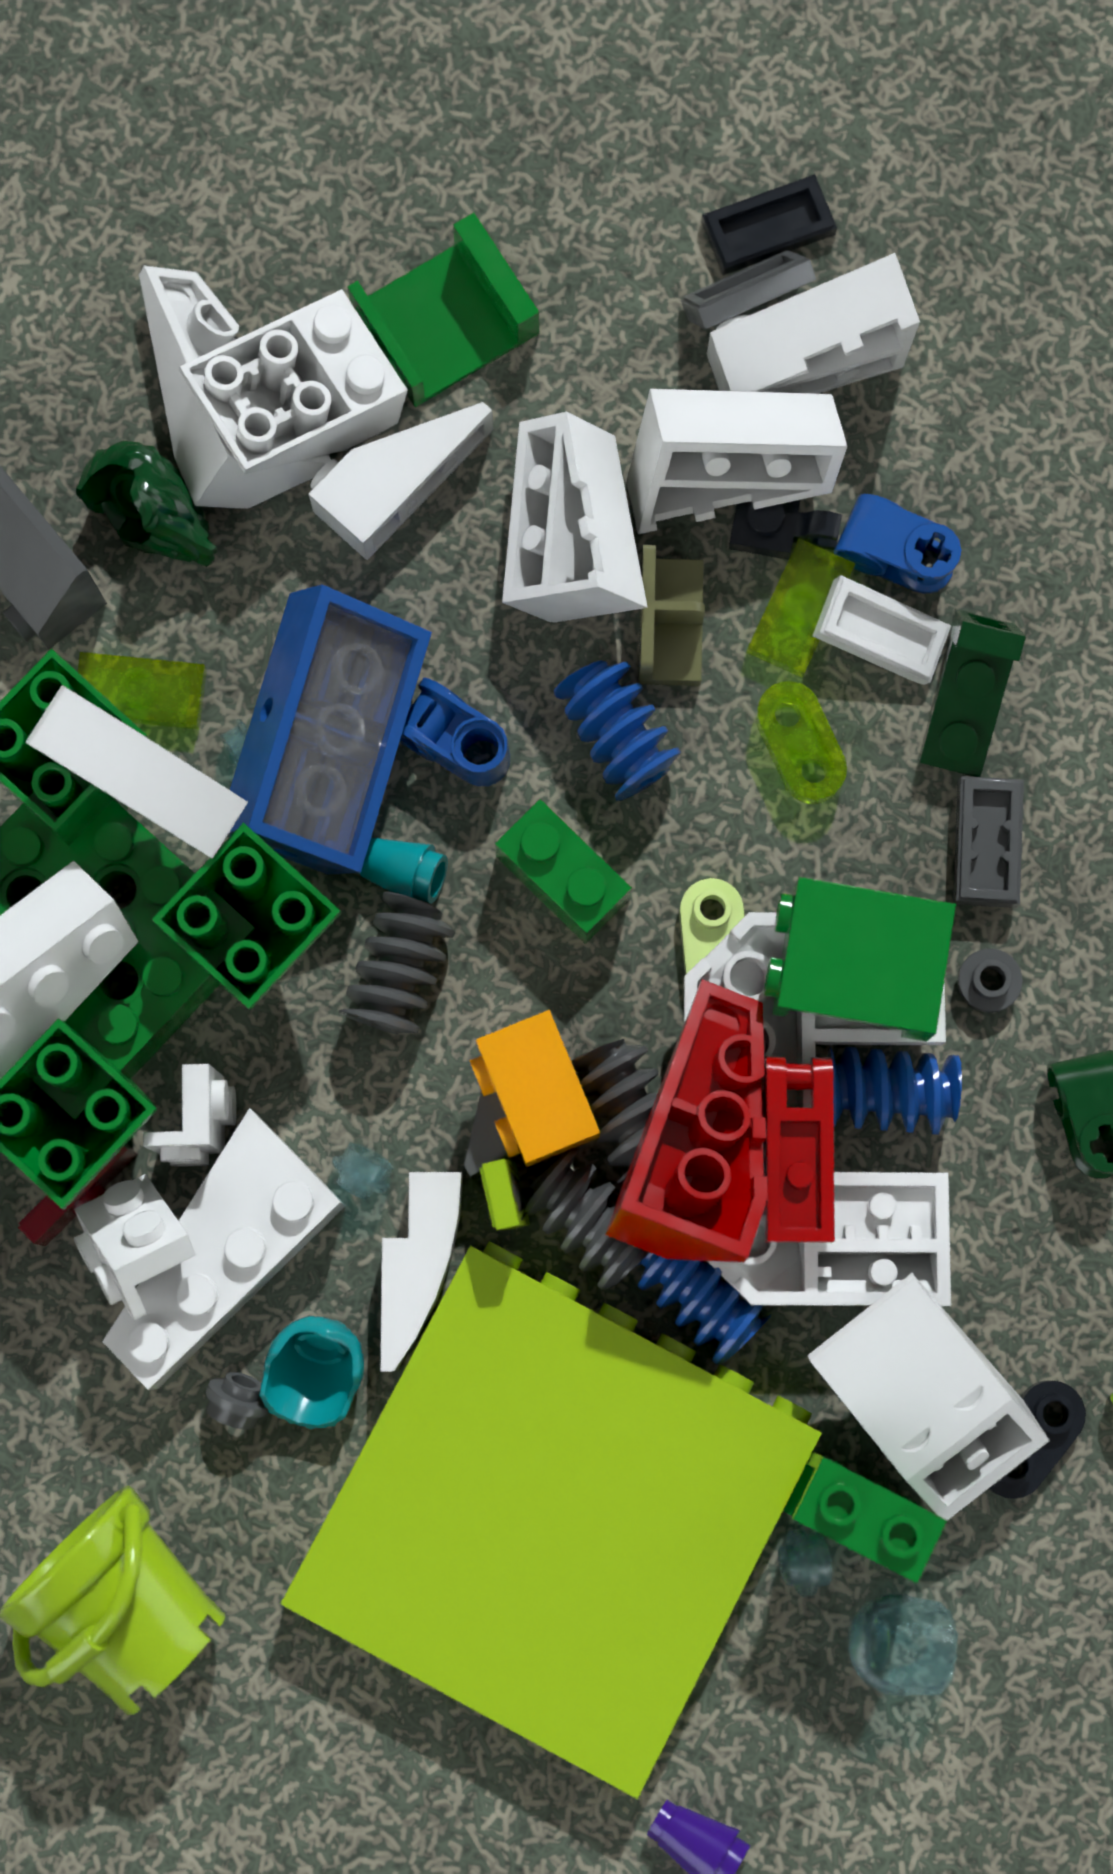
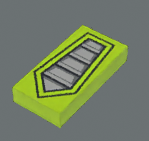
[480,1159,530,1230]

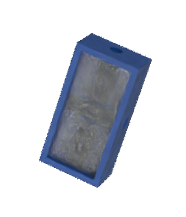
[226,585,432,874]

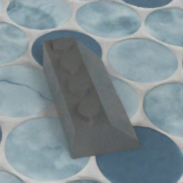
[0,466,107,650]

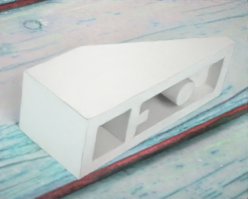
[308,402,493,560]

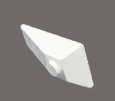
[139,266,331,509]

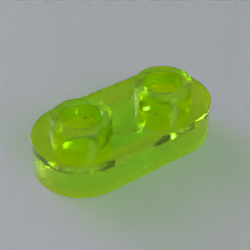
[755,681,847,804]

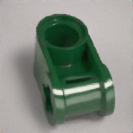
[1047,1050,1113,1179]

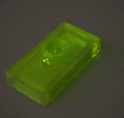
[746,538,855,678]
[77,652,207,730]

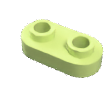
[679,878,745,975]

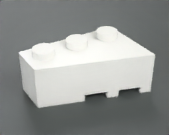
[707,253,920,394]
[627,389,847,534]
[502,412,648,622]

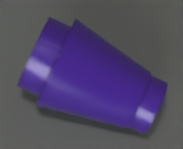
[646,1799,751,1874]

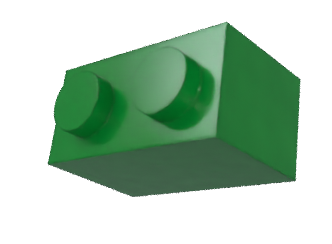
[495,799,632,944]

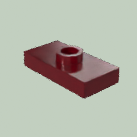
[18,1143,138,1246]

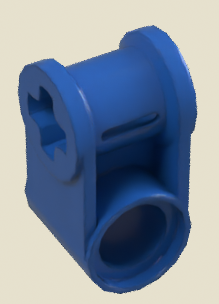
[834,494,962,594]
[400,677,510,786]

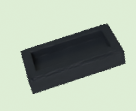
[701,174,837,275]

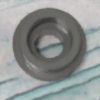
[957,948,1023,1013]
[206,1372,268,1429]

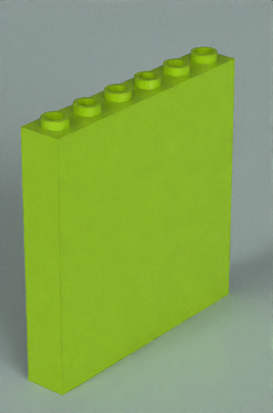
[281,1241,822,1799]

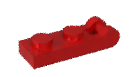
[764,1057,835,1243]

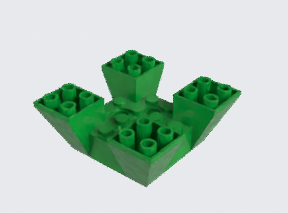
[0,648,342,1210]

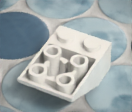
[179,289,408,474]
[807,1273,1050,1520]

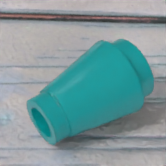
[357,838,448,904]

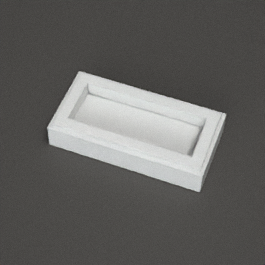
[813,575,951,685]

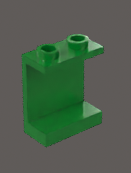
[347,212,539,408]
[764,877,956,1042]
[783,1452,947,1583]

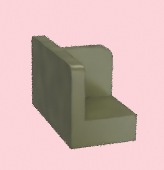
[638,545,705,686]

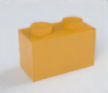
[469,1009,600,1167]

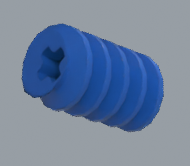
[554,660,681,801]
[827,1046,962,1135]
[635,1252,773,1366]

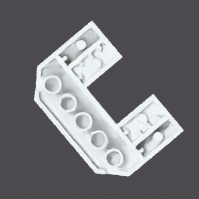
[684,912,951,1306]

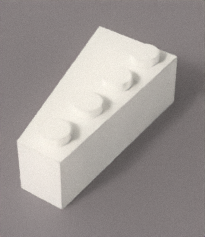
[0,861,138,1079]
[103,1108,346,1390]

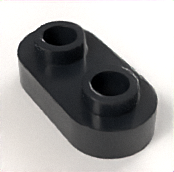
[988,1380,1086,1499]

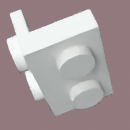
[143,1064,236,1167]
[74,1174,196,1320]

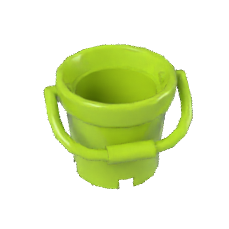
[0,1486,225,1715]

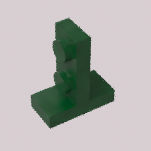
[918,609,1026,777]

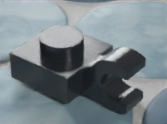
[729,500,842,560]

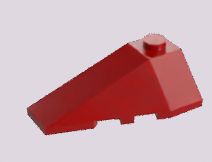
[605,979,768,1263]

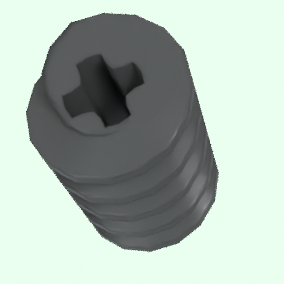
[339,892,455,1034]
[571,1039,659,1184]
[524,1147,649,1291]

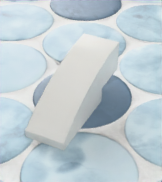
[26,686,248,859]
[381,1172,463,1371]

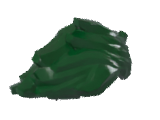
[76,441,217,567]

